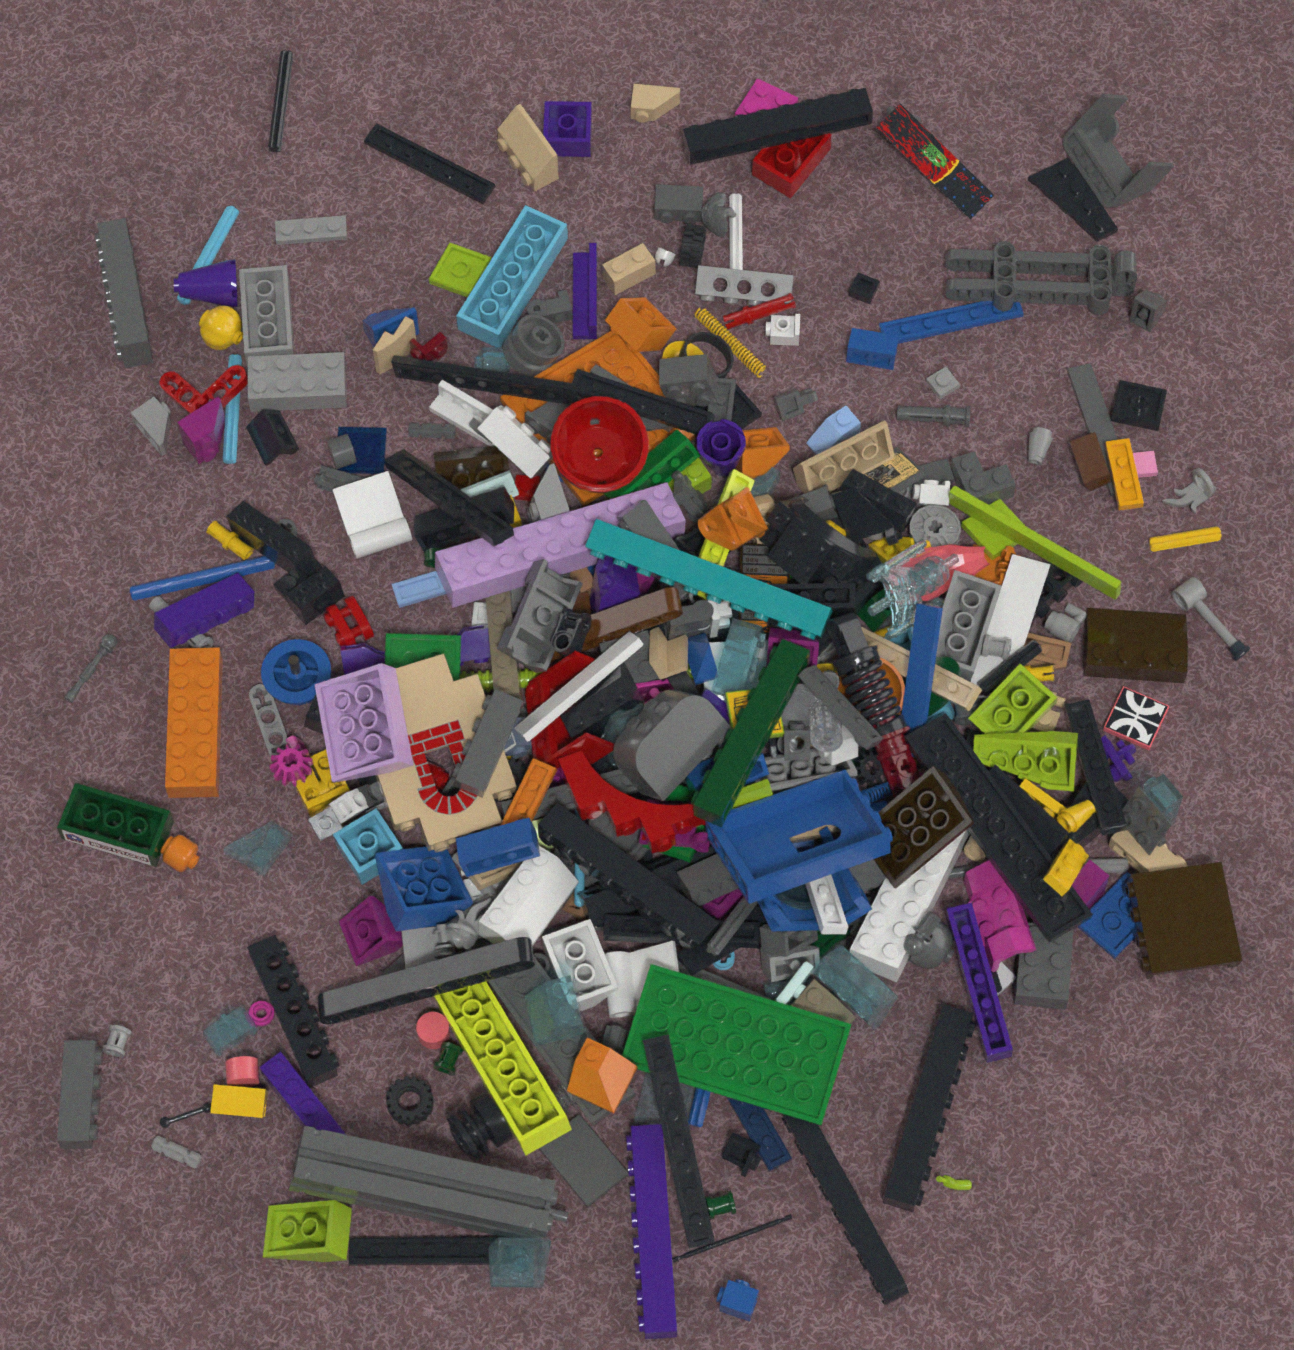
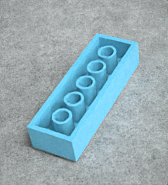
[456,205,568,349]

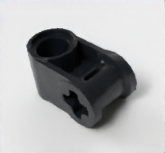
[551,608,592,658]

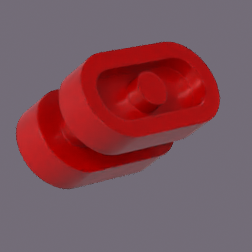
[323,595,374,646]

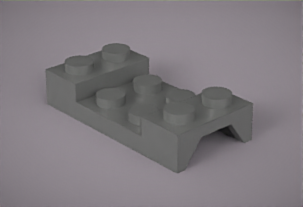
[497,559,583,673]

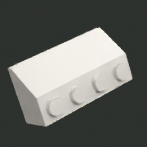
[479,846,579,946]

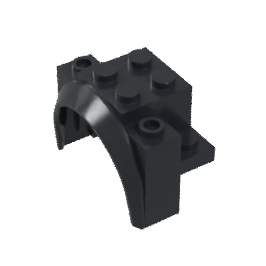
[760,497,877,584]

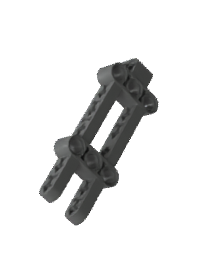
[945,241,1137,315]

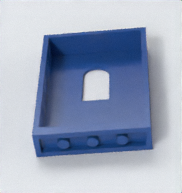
[705,770,893,904]

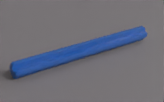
[130,556,275,601]

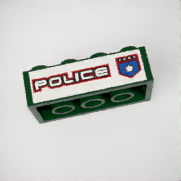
[57,783,174,867]

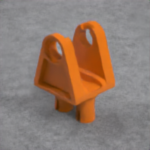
[698,487,768,551]

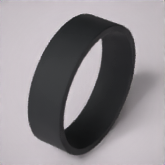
[679,332,734,378]

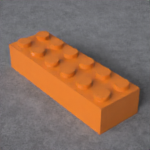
[165,648,223,798]

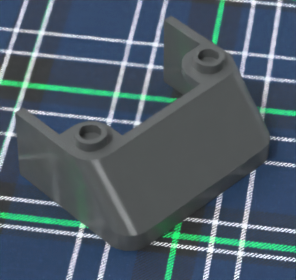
[1063,94,1174,208]

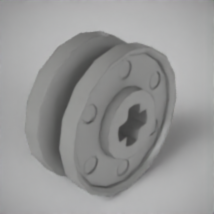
[908,505,961,547]

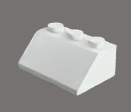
[477,405,553,478]
[542,919,618,1013]

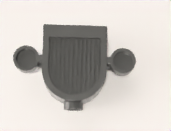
[777,670,840,754]

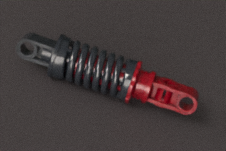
[827,612,920,799]

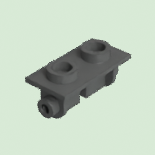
[314,465,365,493]

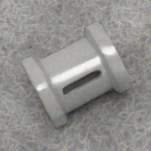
[982,635,1012,661]
[102,1025,132,1058]

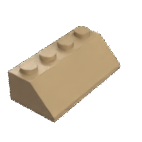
[793,420,895,494]

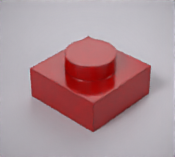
[514,475,541,501]

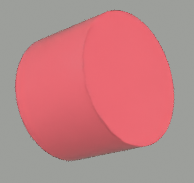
[416,1012,450,1049]
[225,1056,259,1087]

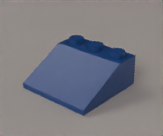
[375,847,473,932]

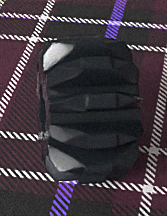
[852,747,886,787]

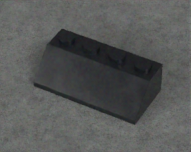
[989,764,1069,860]

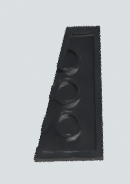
[1028,158,1118,242]

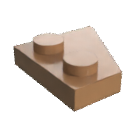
[1024,633,1071,671]

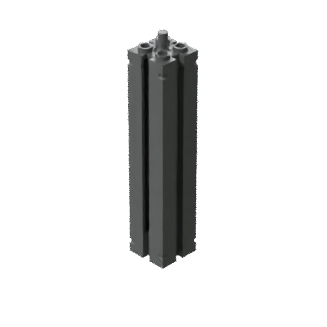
[289,1126,568,1244]

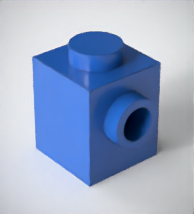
[716,1279,759,1322]

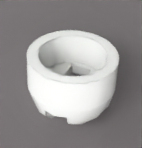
[655,247,676,267]

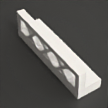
[429,380,495,446]

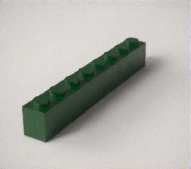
[691,639,810,828]

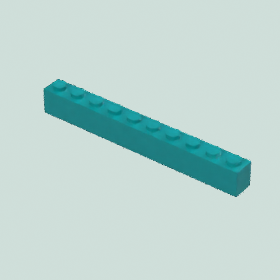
[585,519,832,640]

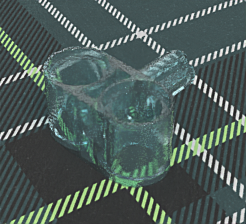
[203,1007,258,1056]

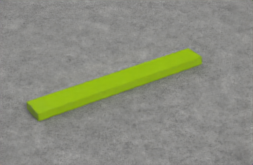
[949,486,1121,600]

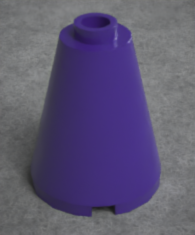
[174,259,238,307]
[697,419,746,477]

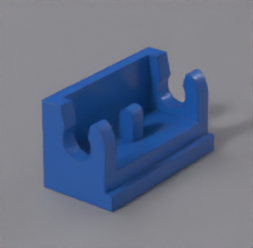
[846,328,899,370]

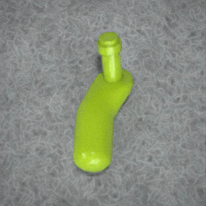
[936,1175,972,1190]

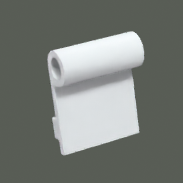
[332,471,412,559]
[605,941,679,1018]

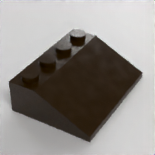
[1084,608,1188,683]
[875,766,974,889]

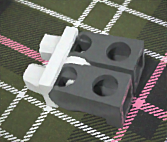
[663,600,732,641]

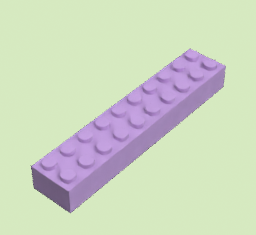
[435,483,686,608]

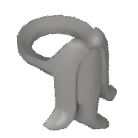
[1162,468,1216,513]
[446,898,491,950]

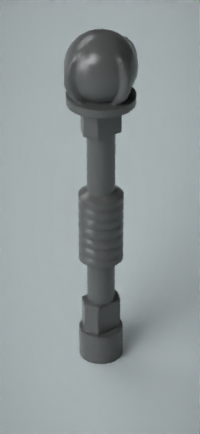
[64,634,117,703]

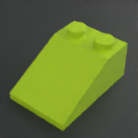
[968,664,1057,734]
[263,1200,352,1262]

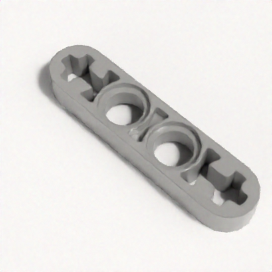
[249,684,294,764]

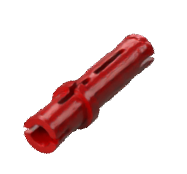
[723,293,796,330]

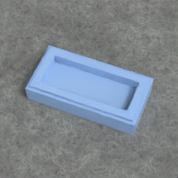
[392,571,446,608]

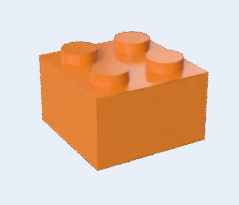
[605,297,677,352]

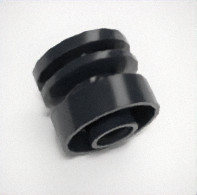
[446,1092,513,1162]

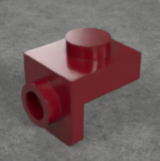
[410,332,448,361]

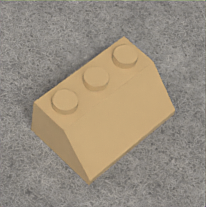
[496,104,559,191]

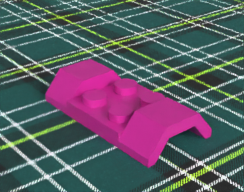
[963,861,1036,972]

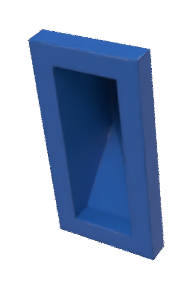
[688,633,719,685]

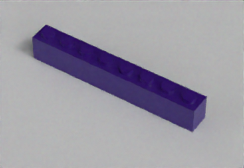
[626,1124,677,1339]

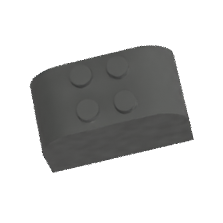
[614,690,732,801]

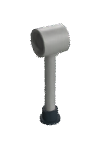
[1172,577,1250,661]

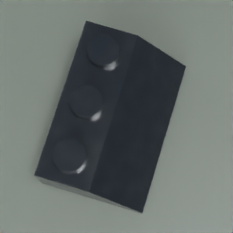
[560,662,645,739]

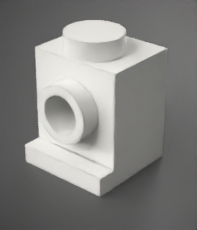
[766,314,800,346]
[912,480,950,507]

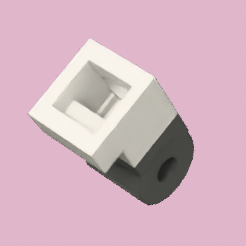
[329,784,379,824]

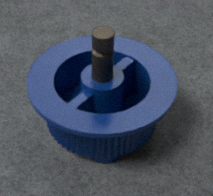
[261,639,331,706]

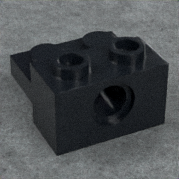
[273,559,345,625]

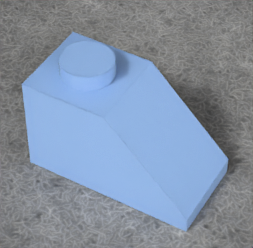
[806,406,861,455]

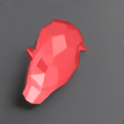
[885,544,990,602]

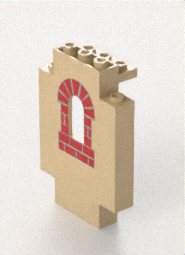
[376,654,516,852]

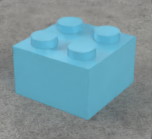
[333,808,403,885]

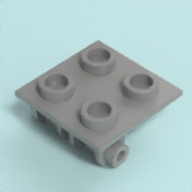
[401,924,455,969]

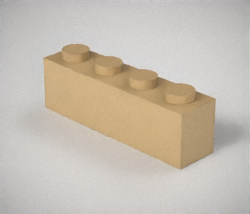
[1109,830,1187,873]

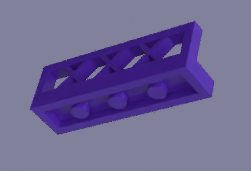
[573,243,597,339]

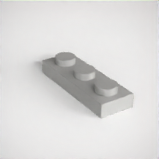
[275,215,347,245]

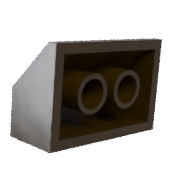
[434,446,509,490]

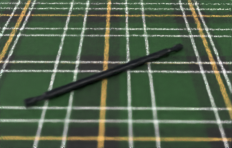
[672,1214,792,1263]

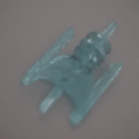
[866,539,959,640]

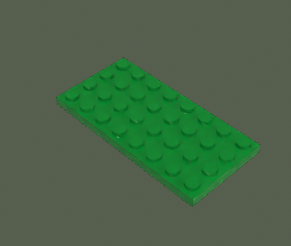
[622,964,852,1126]

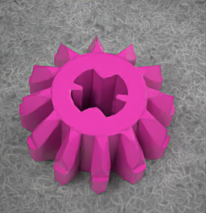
[270,743,313,787]

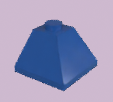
[362,307,420,348]

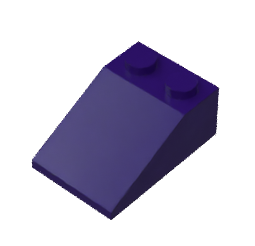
[589,556,640,615]

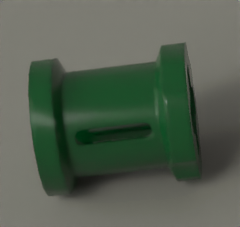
[433,1042,464,1076]
[705,1190,736,1220]

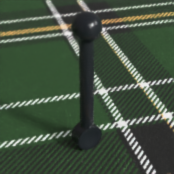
[160,1103,211,1128]

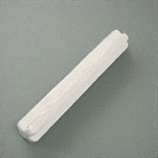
[729,193,743,270]

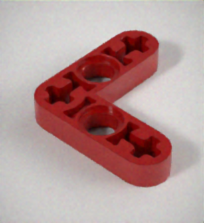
[159,365,248,414]

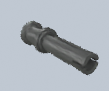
[897,404,971,427]

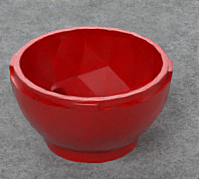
[551,396,649,493]

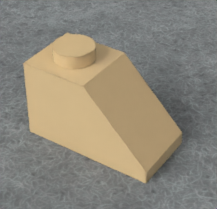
[631,84,680,123]

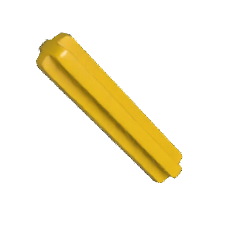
[1149,526,1221,552]

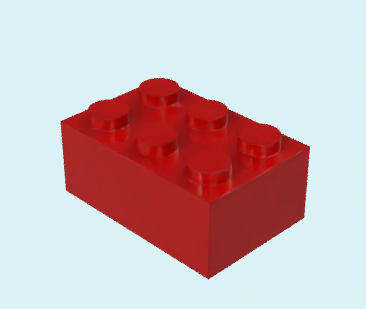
[752,133,832,199]

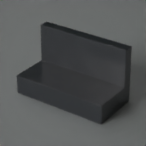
[246,409,299,466]

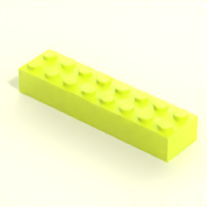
[432,982,572,1156]

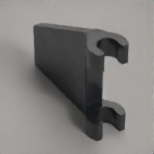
[831,486,902,548]

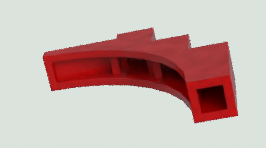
[558,750,705,854]

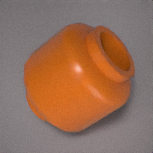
[160,834,200,872]

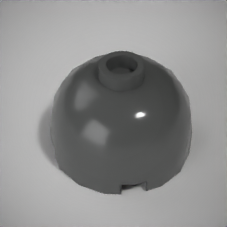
[908,921,955,969]

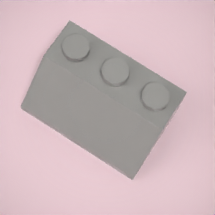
[526,464,569,523]

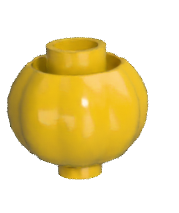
[199,306,243,350]

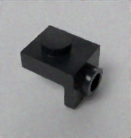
[722,1132,762,1177]

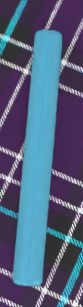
[177,206,239,305]
[223,354,242,464]

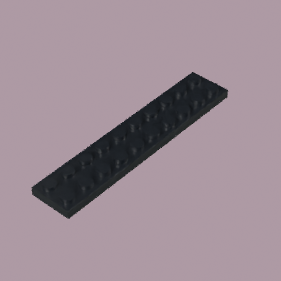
[904,713,1093,943]

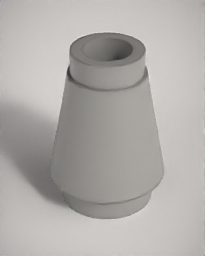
[1028,427,1053,465]

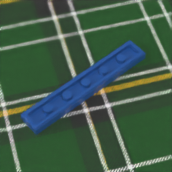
[879,301,1024,344]
[902,604,943,757]

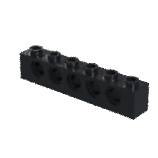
[247,935,340,1088]

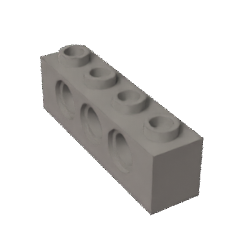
[695,265,794,306]

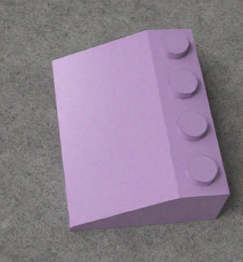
[315,663,414,783]

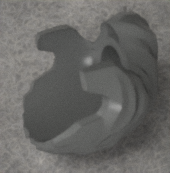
[701,192,737,237]

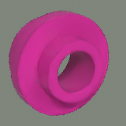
[248,1001,275,1026]

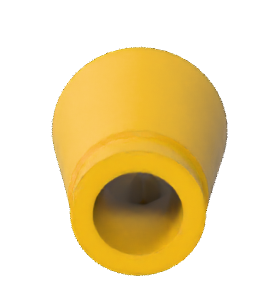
[1057,800,1096,833]

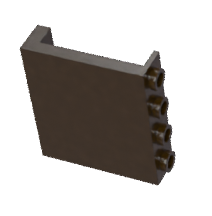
[1125,862,1243,980]

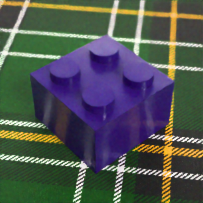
[543,101,592,157]

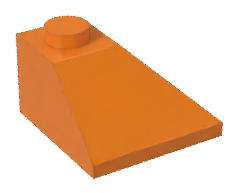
[736,427,790,479]
[567,1038,638,1114]

